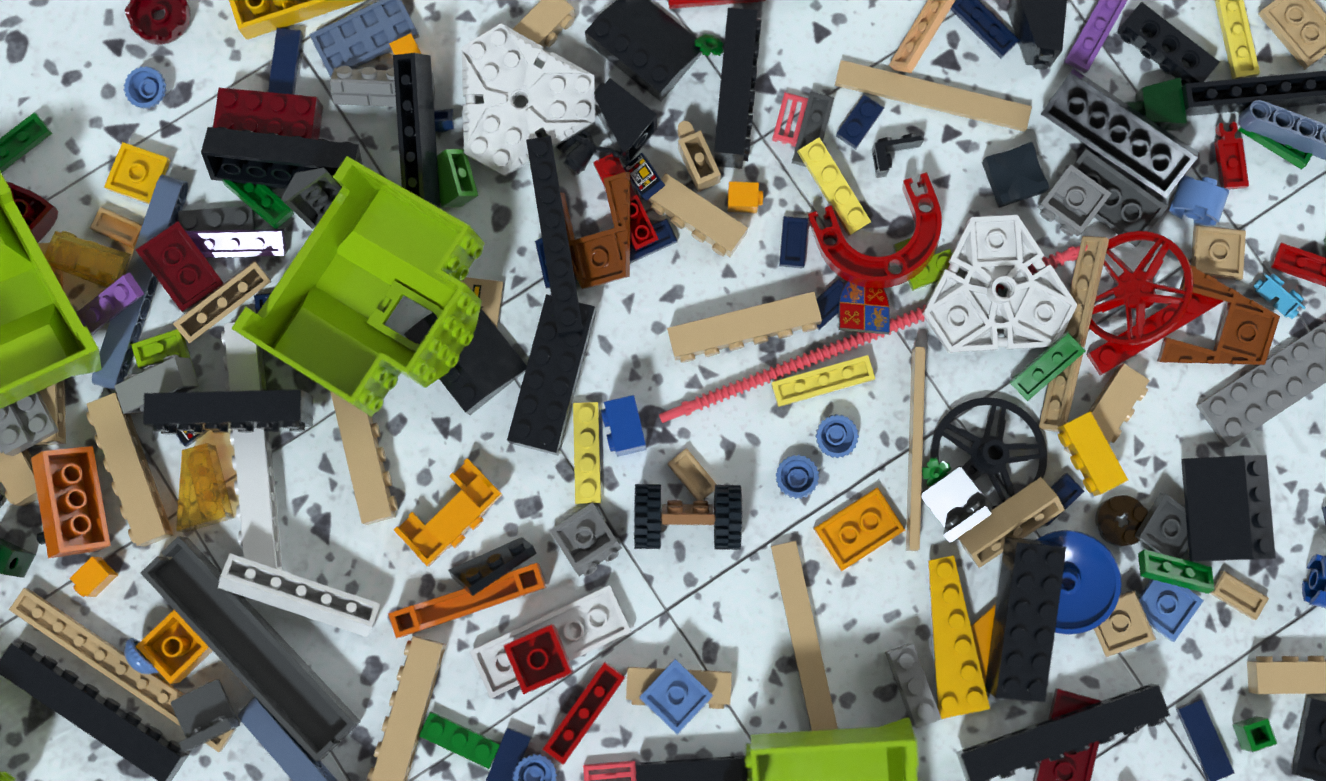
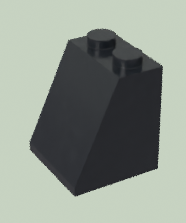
[1007,0,1067,69]
[594,78,657,165]

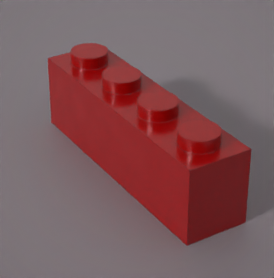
[542,661,626,765]

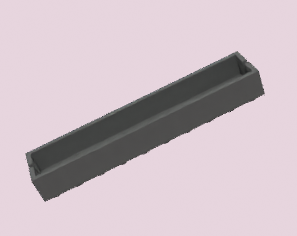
[140,536,361,762]

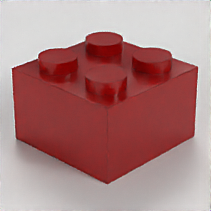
[503,624,574,695]

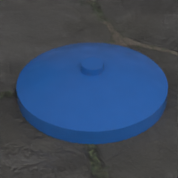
[1036,530,1121,634]

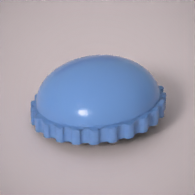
[124,66,166,109]
[815,414,859,458]
[776,455,819,499]
[124,638,158,675]
[512,754,557,781]

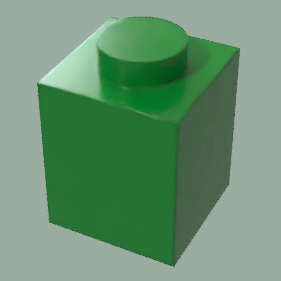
[1232,716,1277,752]

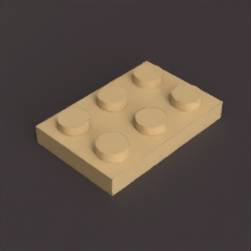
[1258,0,1326,70]

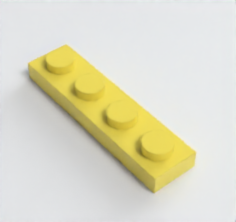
[1215,0,1260,79]
[797,137,871,236]
[771,355,875,407]
[573,402,601,504]

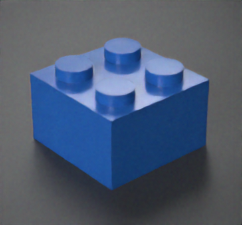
[601,395,647,457]

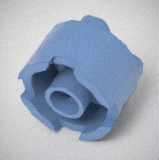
[1169,175,1229,226]

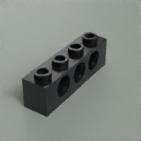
[1117,2,1220,86]

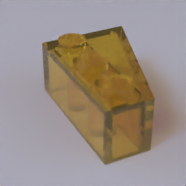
[44,231,131,288]
[176,443,234,533]

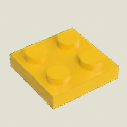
[104,142,171,204]

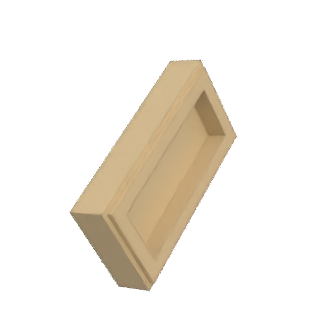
[90,206,142,249]
[667,448,717,500]
[1210,571,1269,620]

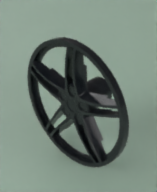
[930,398,1047,510]

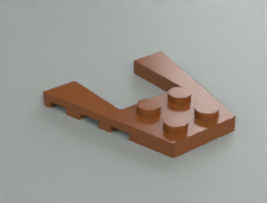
[561,172,630,289]
[1157,265,1280,365]

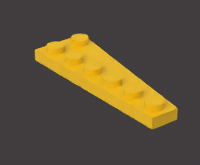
[928,555,990,719]

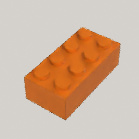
[31,446,111,558]

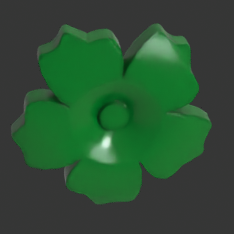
[695,33,723,56]
[922,457,951,486]

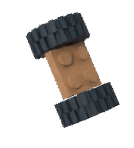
[634,484,742,550]

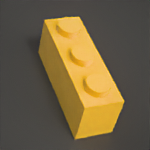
[1057,411,1128,496]

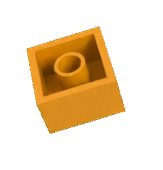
[136,610,213,684]

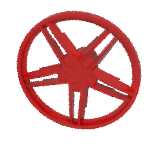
[1089,231,1193,345]

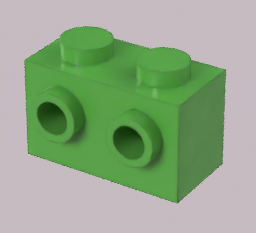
[437,149,478,207]

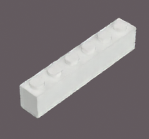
[218,554,380,637]

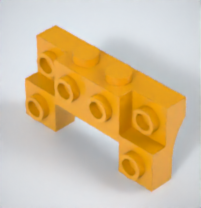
[393,458,503,567]

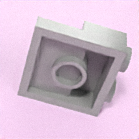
[1037,164,1112,237]
[0,392,59,456]
[550,502,622,576]

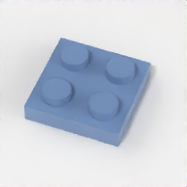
[1138,579,1204,642]
[639,659,713,735]

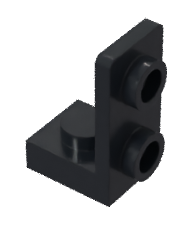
[871,133,924,178]

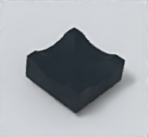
[982,142,1050,208]

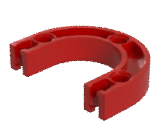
[808,172,942,288]

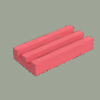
[772,92,808,147]
[583,760,637,781]

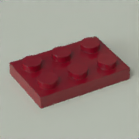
[135,221,224,312]

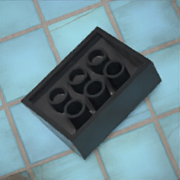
[585,0,702,102]
[404,308,527,415]
[1181,455,1276,562]

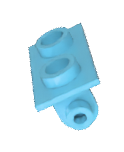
[1253,272,1306,319]

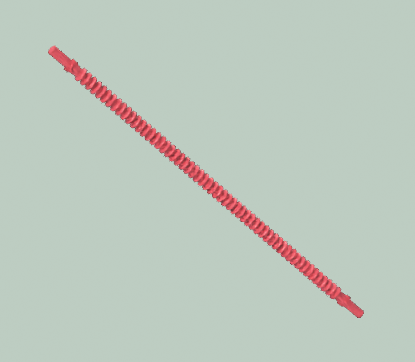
[658,245,1088,423]

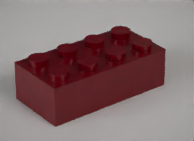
[213,88,323,140]

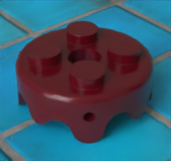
[125,0,191,45]

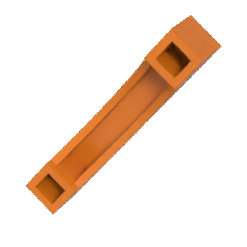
[388,563,547,638]

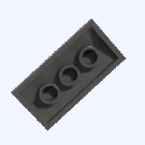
[1073,149,1168,247]
[281,168,342,229]

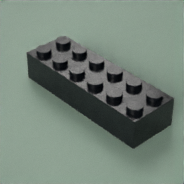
[714,7,762,169]
[1041,68,1198,198]
[201,127,363,189]
[507,294,596,456]
[143,389,313,435]
[985,537,1067,702]

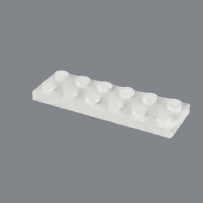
[469,585,632,699]

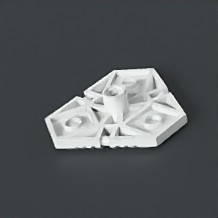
[462,23,595,177]
[922,215,1077,353]

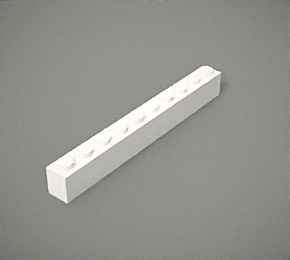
[221,322,282,571]

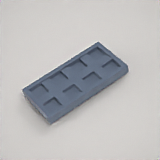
[309,0,420,77]

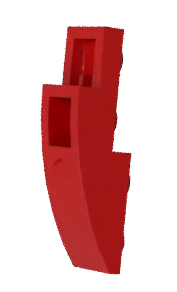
[593,154,659,250]

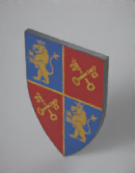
[839,282,890,335]

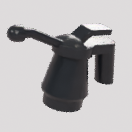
[556,130,621,175]

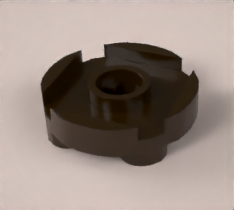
[1095,495,1148,546]

